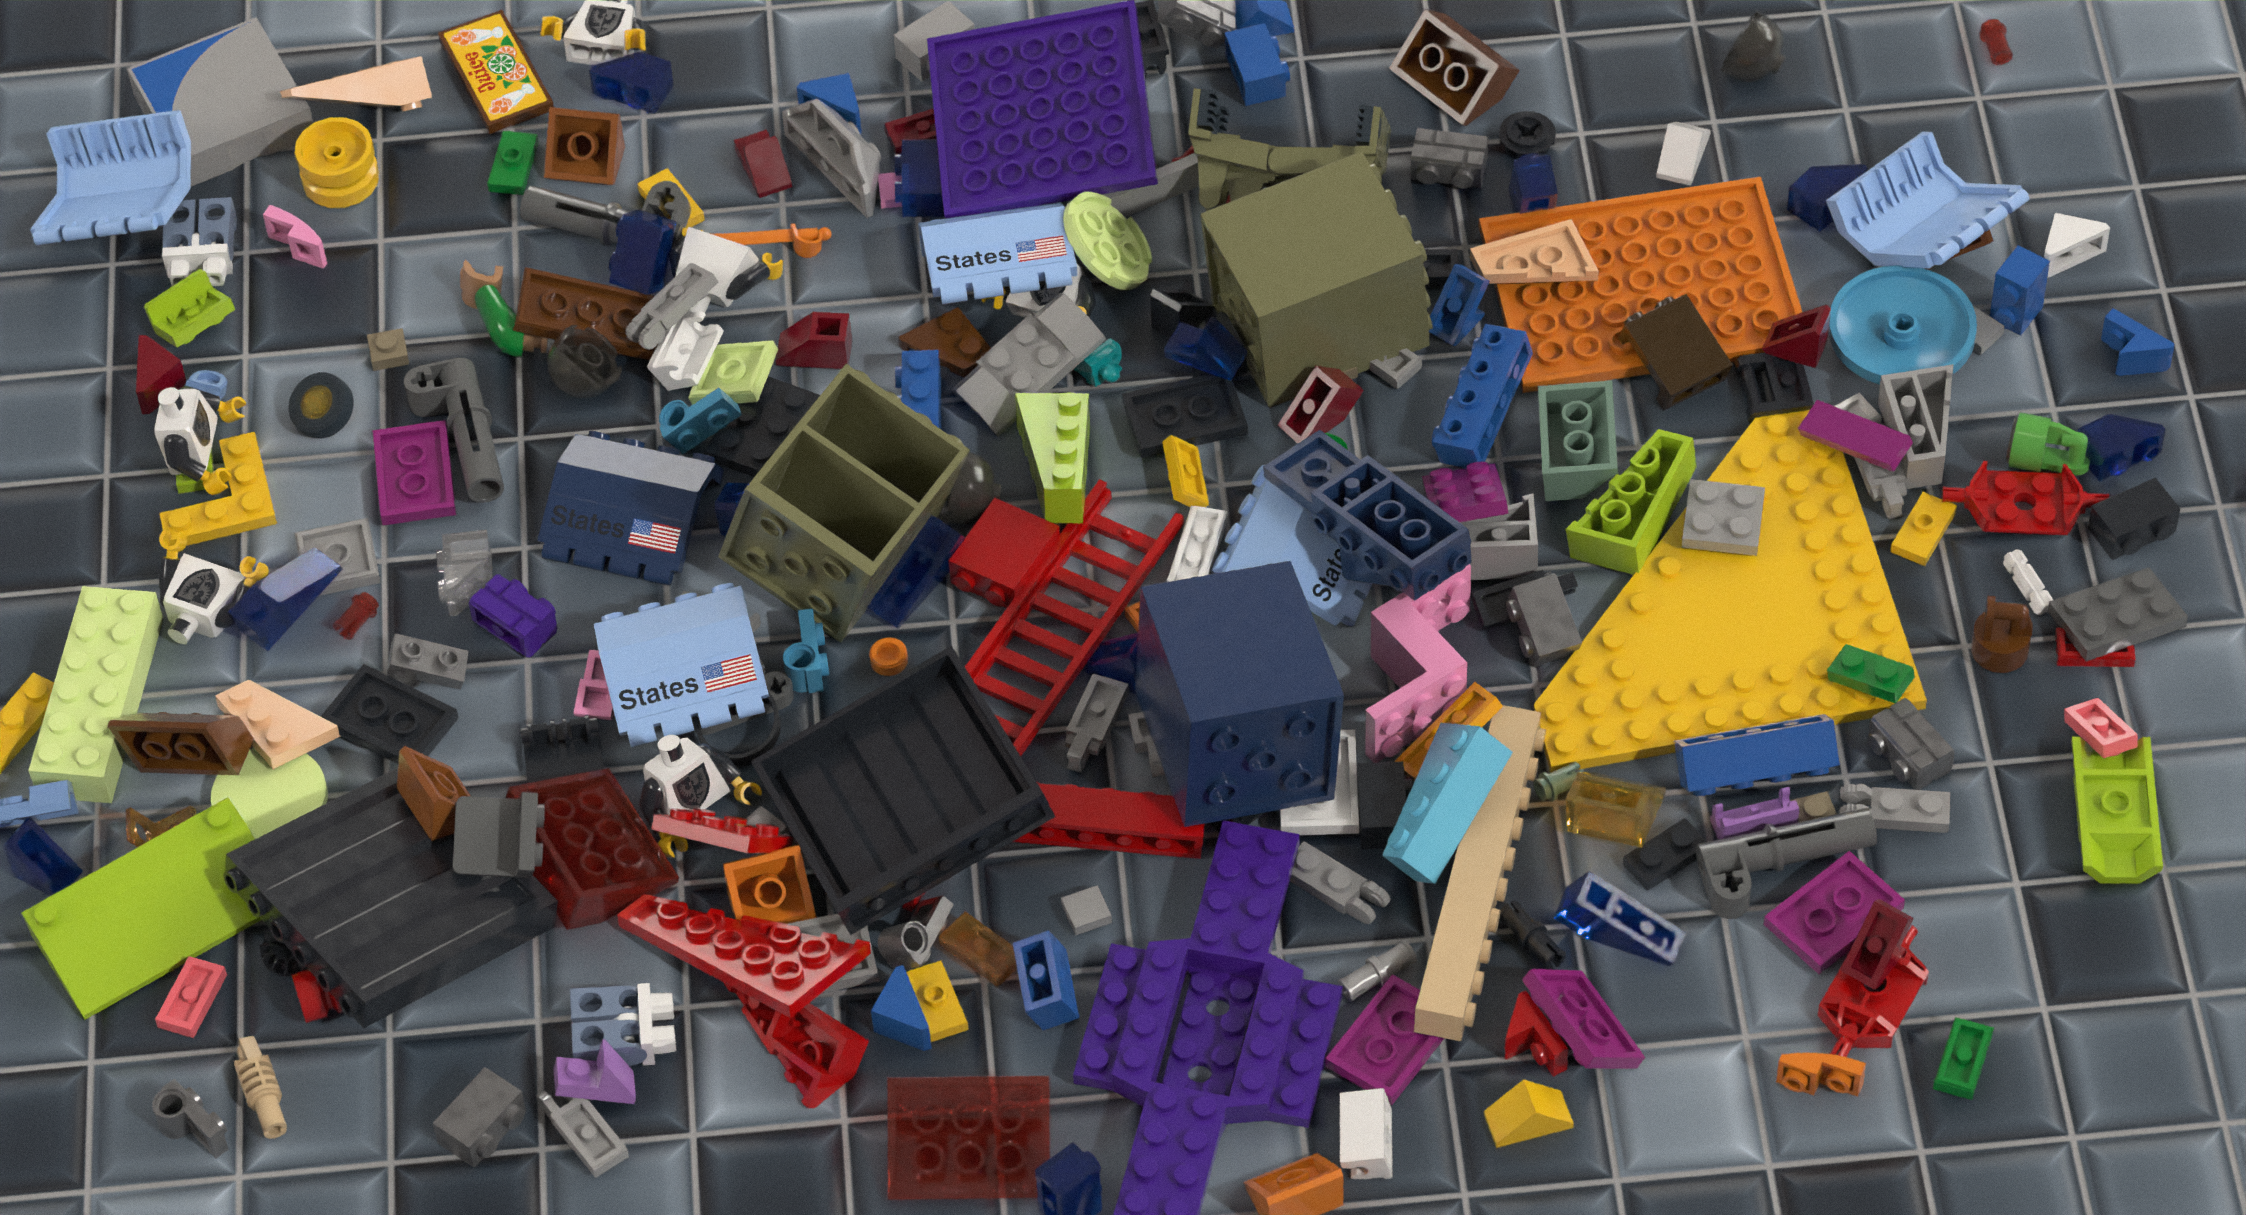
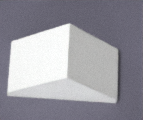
[1656,122,1711,186]
[2044,213,2110,278]

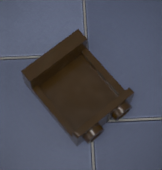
[1619,294,1733,410]

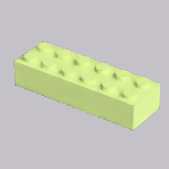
[28,586,163,803]

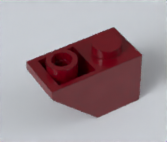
[775,312,852,369]

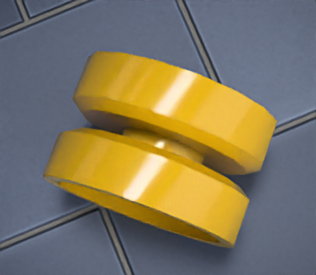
[295,117,379,208]

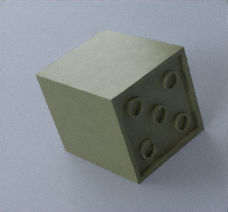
[1200,152,1433,408]
[718,364,970,643]

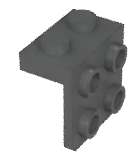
[452,792,545,879]

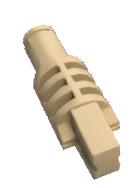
[234,1036,287,1139]

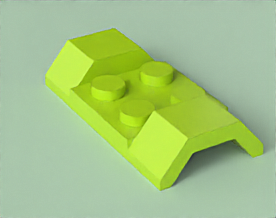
[2071,737,2163,884]

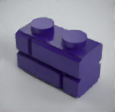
[469,574,558,658]

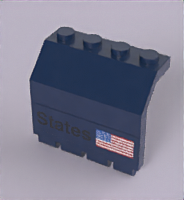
[537,431,724,586]

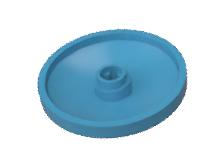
[1828,265,1977,385]

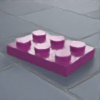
[372,420,456,526]
[1422,462,1509,522]
[1763,851,1905,974]
[1522,969,1646,1069]
[1325,974,1445,1105]

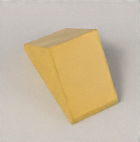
[1484,1079,1574,1148]

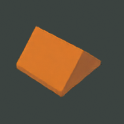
[723,845,817,924]
[1244,1153,1344,1215]

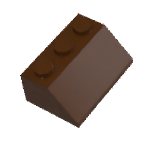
[1389,9,1520,126]
[108,712,254,775]

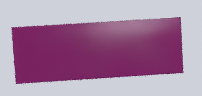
[1798,400,1913,472]

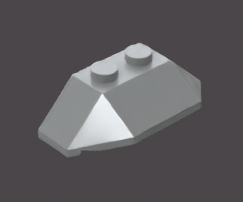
[782,99,881,218]

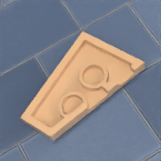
[1470,219,1599,284]
[215,680,340,769]

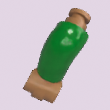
[460,259,548,358]

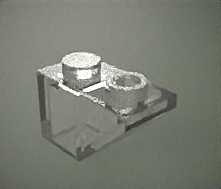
[436,530,493,616]

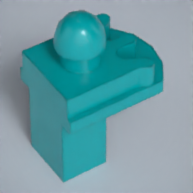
[1073,338,1122,387]

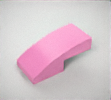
[263,205,327,269]
[573,650,614,720]

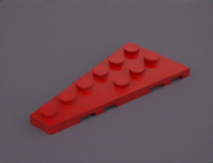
[617,894,871,1018]

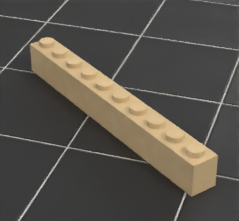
[1414,705,1546,1041]

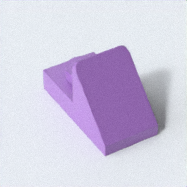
[554,1039,636,1104]

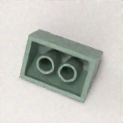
[1538,380,1618,501]

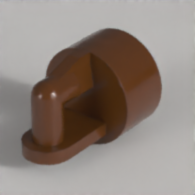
[1971,595,2033,673]

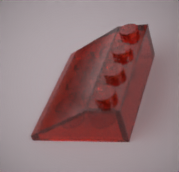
[505,768,679,930]
[887,1076,1052,1200]

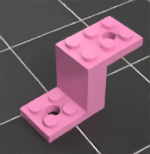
[1365,564,1471,763]

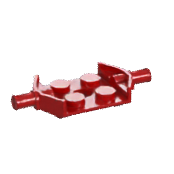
[1941,461,2109,535]
[1818,925,1929,1057]

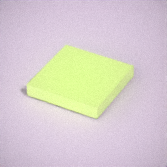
[688,341,778,405]

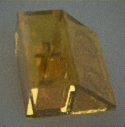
[1565,772,1666,848]

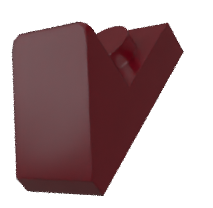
[734,129,792,198]
[1841,899,1914,990]

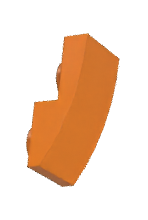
[1776,1052,1866,1097]

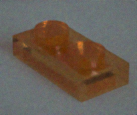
[939,911,1017,987]

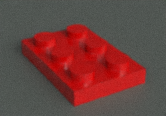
[651,808,793,853]

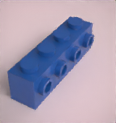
[1432,324,1533,468]
[895,350,941,429]
[1674,714,1840,796]

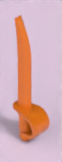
[709,223,832,258]

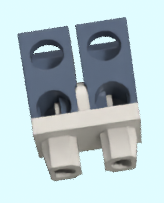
[162,197,237,286]
[570,983,676,1066]

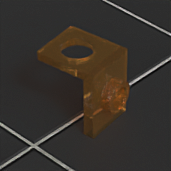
[126,805,197,848]

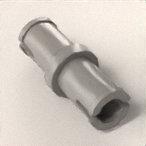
[1338,940,1417,1002]

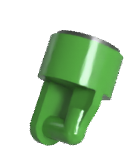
[2006,412,2090,475]

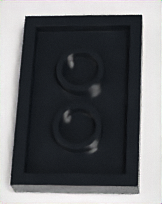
[1122,370,1248,458]
[704,376,820,477]
[320,664,459,764]

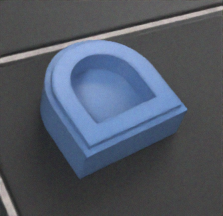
[185,370,227,401]

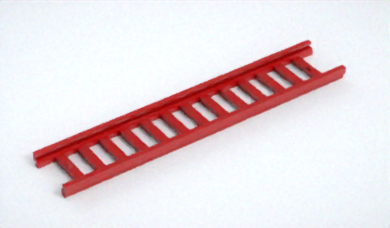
[903,479,1184,912]

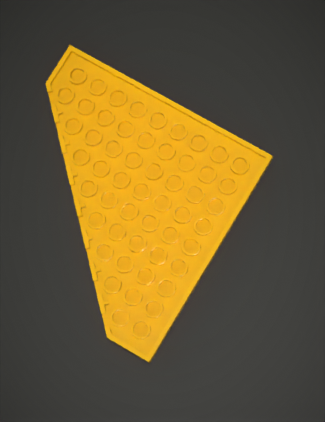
[1534,410,1927,773]

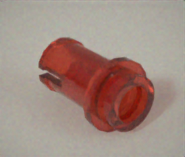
[1979,19,2013,65]
[333,592,379,640]

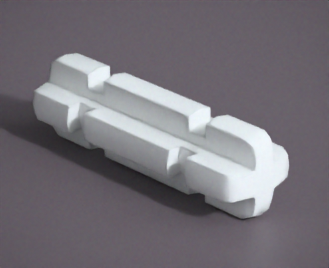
[2003,549,2053,615]

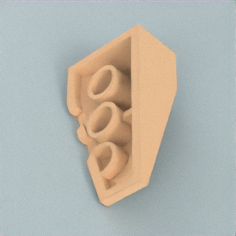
[280,56,432,112]

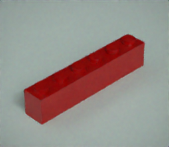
[1013,782,1204,859]

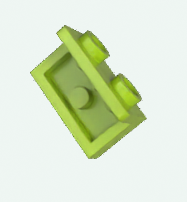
[144,269,236,347]

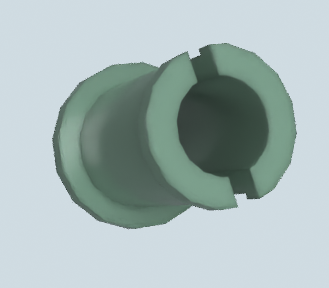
[1533,762,1586,802]

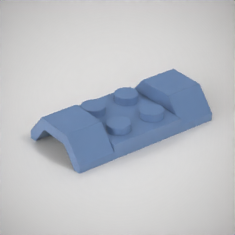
[0,780,79,828]

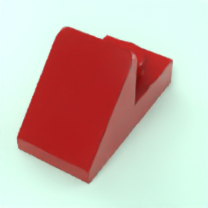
[1504,990,1568,1077]

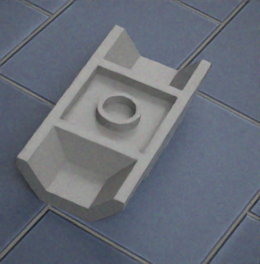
[951,293,1106,437]

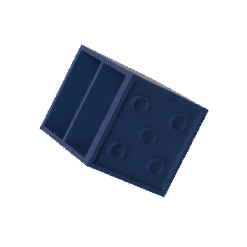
[1135,561,1344,827]

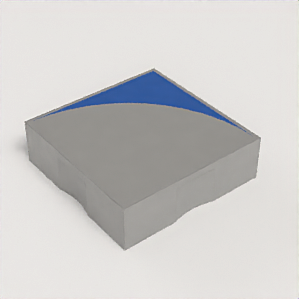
[127,17,313,187]

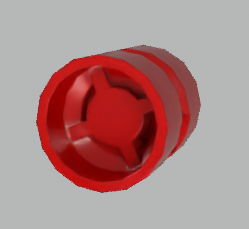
[291,969,343,1023]

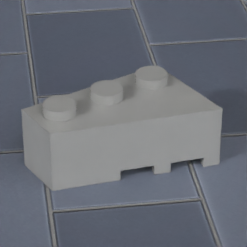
[1460,494,1538,580]

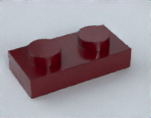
[884,108,937,157]

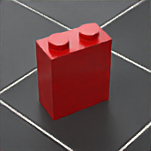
[949,498,1060,608]

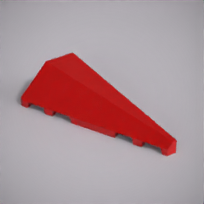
[724,983,869,1109]

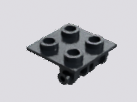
[520,715,605,793]

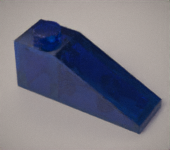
[867,515,965,629]
[228,547,343,651]
[1553,871,1686,966]

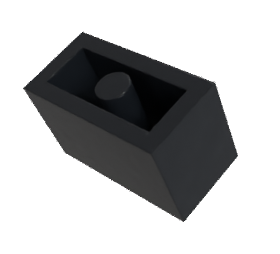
[2088,477,2180,560]
[1357,761,1412,850]

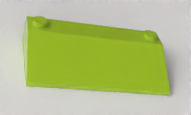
[21,797,262,1020]

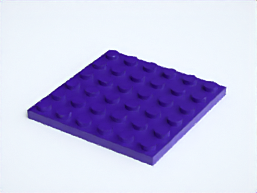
[927,0,1158,219]

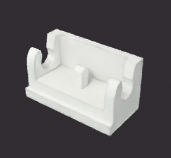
[647,311,724,391]
[1340,1088,1392,1179]

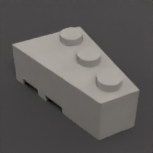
[1878,364,1953,489]

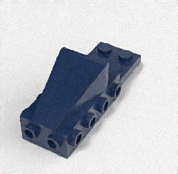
[1263,430,1472,601]

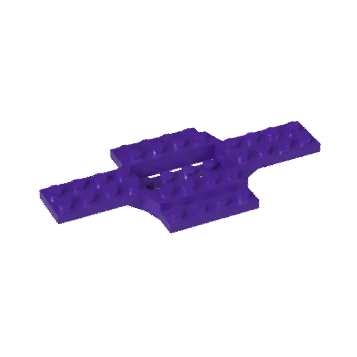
[1073,820,1343,1215]

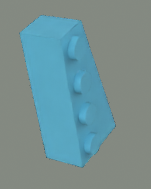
[1382,723,1513,884]

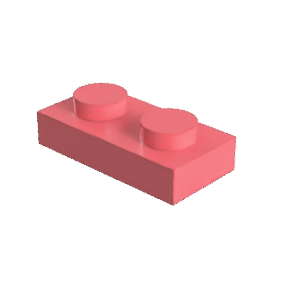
[2064,698,2138,758]
[155,956,227,1038]

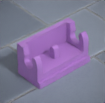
[1710,787,1799,840]

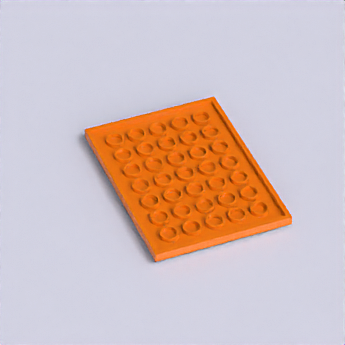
[1479,177,1802,393]

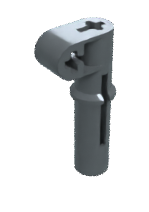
[520,181,691,258]
[404,358,504,503]
[1696,808,1877,919]

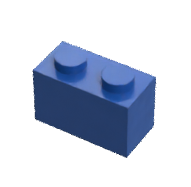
[1225,23,1290,106]
[1990,245,2050,336]
[1013,930,1079,1030]

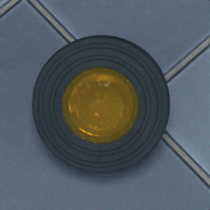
[288,372,354,439]

